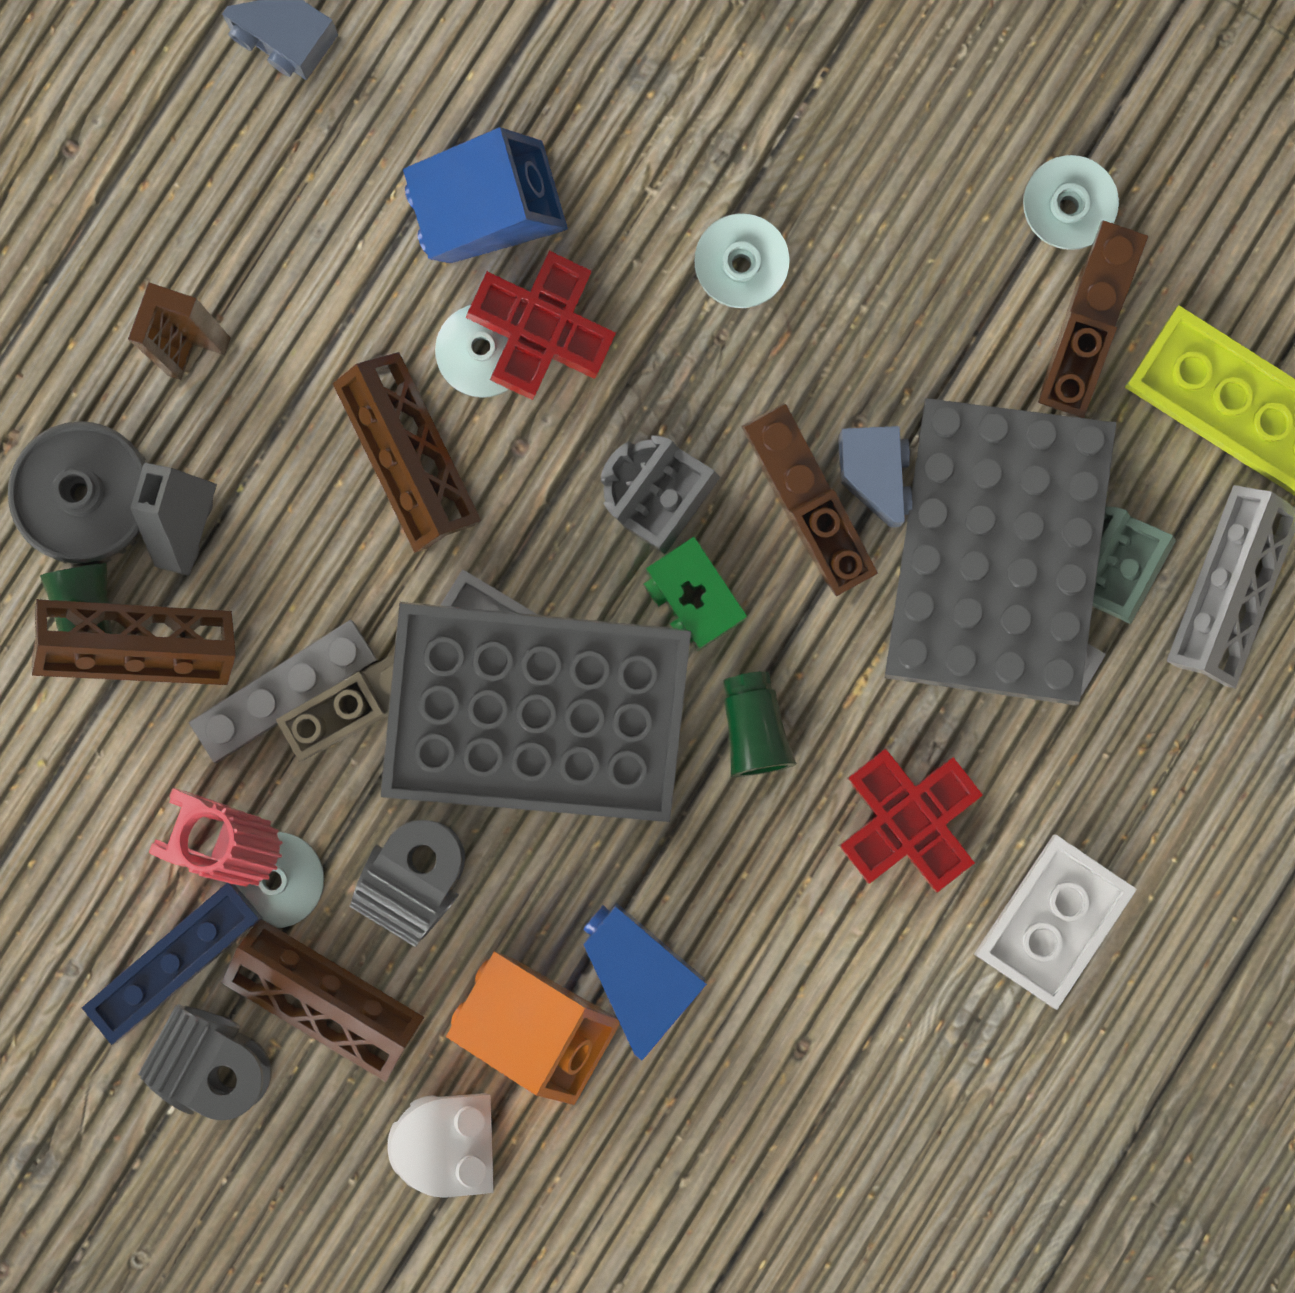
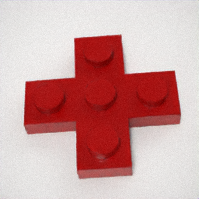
[465,250,616,400]
[838,749,983,893]

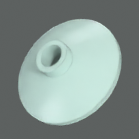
[1023,155,1119,250]
[694,213,789,308]
[435,305,509,398]
[236,832,324,928]

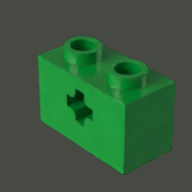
[643,537,747,651]

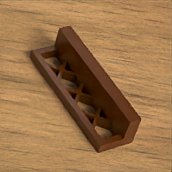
[128,282,231,380]
[333,352,481,553]
[32,599,236,685]
[221,919,424,1082]

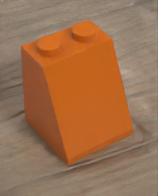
[446,952,620,1105]

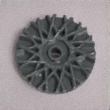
[8,422,146,566]

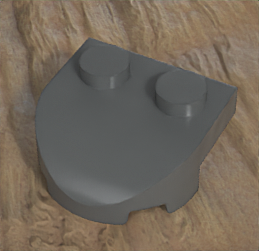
[601,435,721,554]

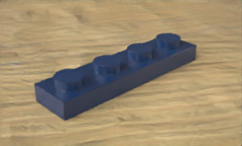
[81,883,263,1045]

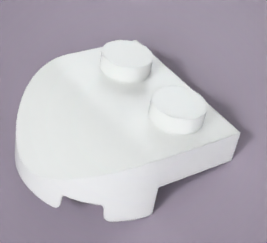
[388,1093,493,1198]

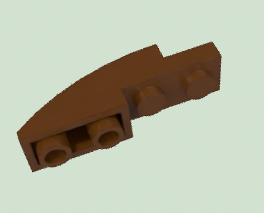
[1038,220,1148,418]
[741,403,878,597]

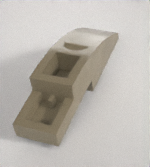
[275,654,394,762]

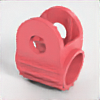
[149,788,283,887]

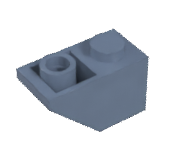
[222,0,338,80]
[838,426,912,528]

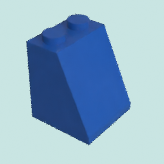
[403,127,568,263]
[583,903,707,1061]

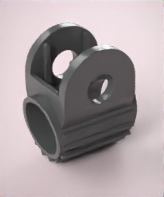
[349,820,465,947]
[138,1004,272,1120]

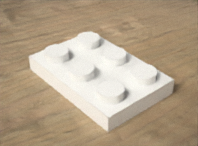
[974,835,1137,1010]

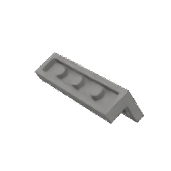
[1167,485,1295,689]

